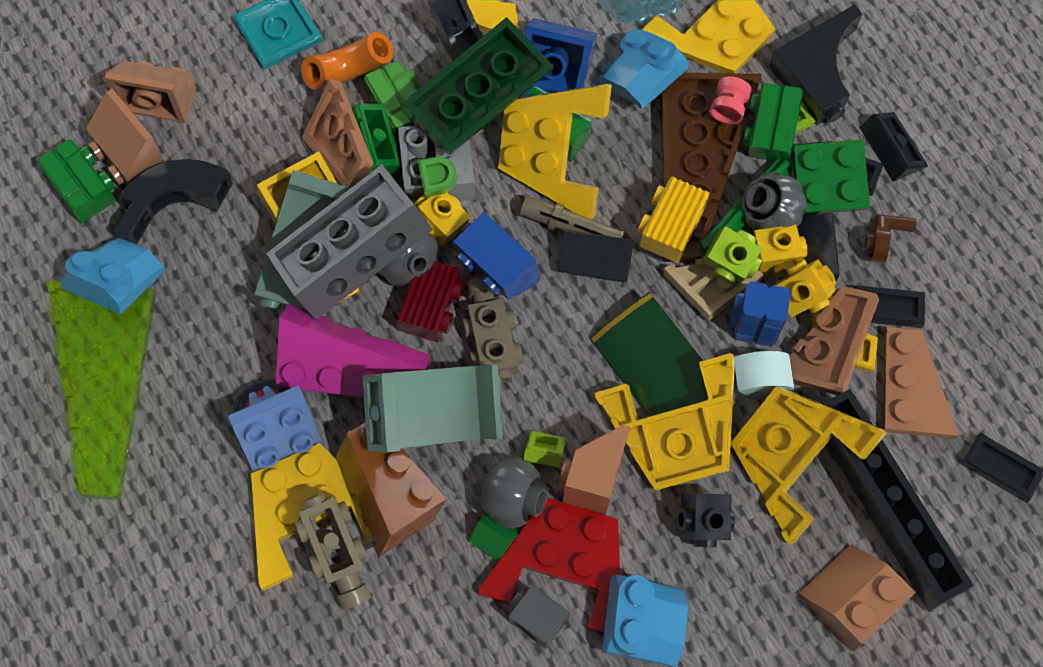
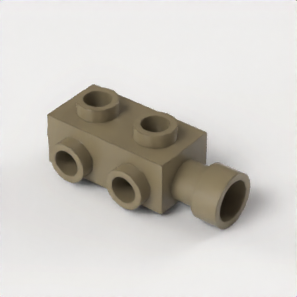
[463,276,524,384]
[294,492,371,610]

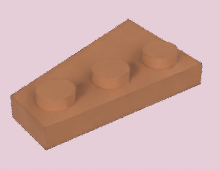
[302,79,373,188]
[790,286,879,395]
[883,327,958,439]

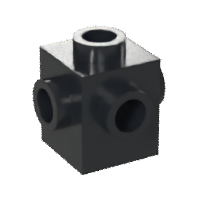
[677,493,735,548]

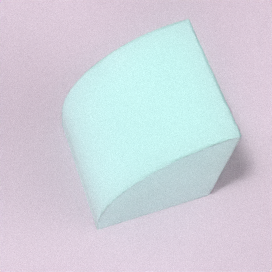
[734,351,794,398]

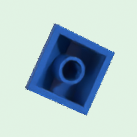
[525,18,598,94]
[453,212,541,300]

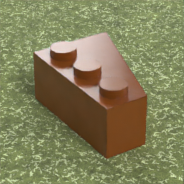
[336,422,446,558]

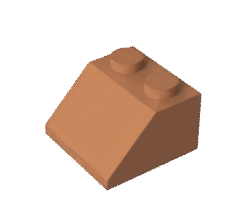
[105,61,196,123]
[86,89,164,186]
[558,425,630,515]
[798,544,916,651]

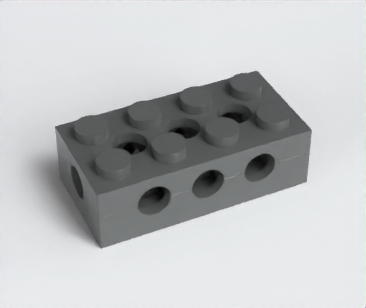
[266,164,433,320]

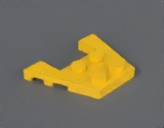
[642,0,776,73]
[498,84,612,219]
[595,353,735,491]
[731,387,887,544]
[251,443,374,591]

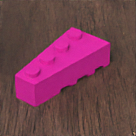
[276,303,431,397]

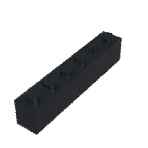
[821,389,974,612]

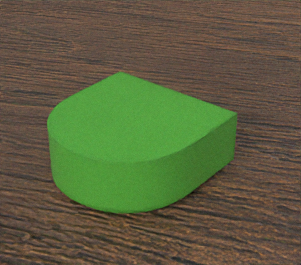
[418,157,457,198]

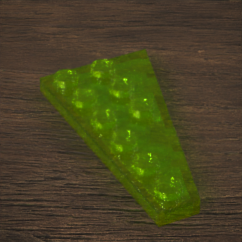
[47,281,156,500]

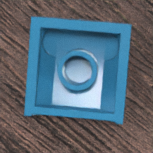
[595,30,689,109]
[60,237,165,314]
[602,574,688,667]

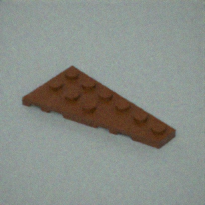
[661,72,762,262]

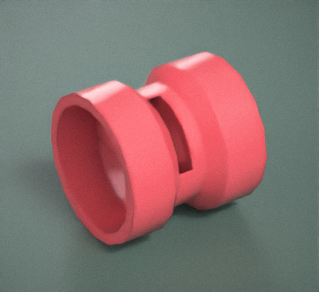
[709,76,752,125]

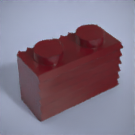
[396,260,465,343]

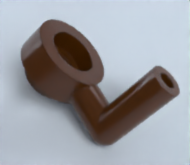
[864,214,917,263]

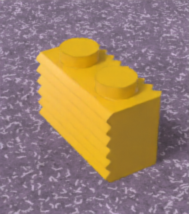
[637,177,710,263]

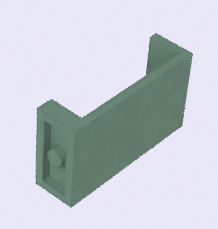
[254,170,350,316]
[362,365,504,452]

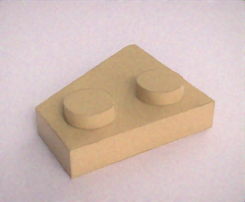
[664,254,763,321]

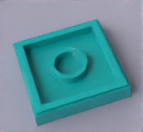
[233,0,323,70]

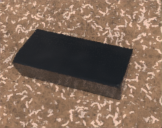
[859,112,928,182]
[797,212,839,281]
[558,229,634,283]

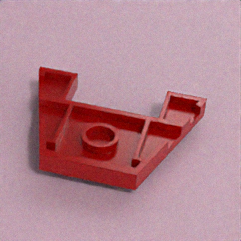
[478,497,620,635]

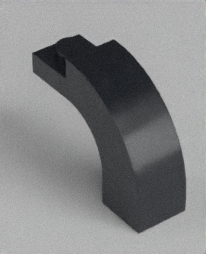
[427,0,484,61]
[115,159,233,245]

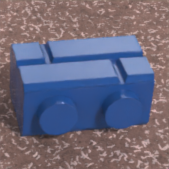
[728,281,791,347]

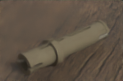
[520,195,625,238]

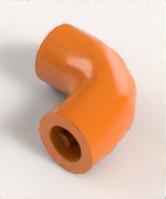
[301,31,394,90]

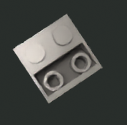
[398,126,475,201]

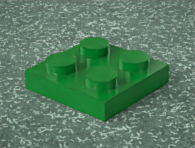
[793,139,870,215]

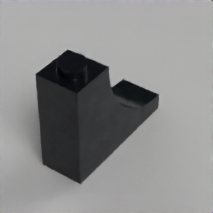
[769,4,862,125]

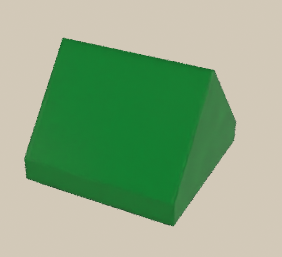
[469,515,520,562]

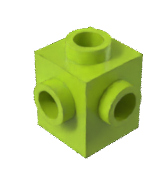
[701,226,763,284]

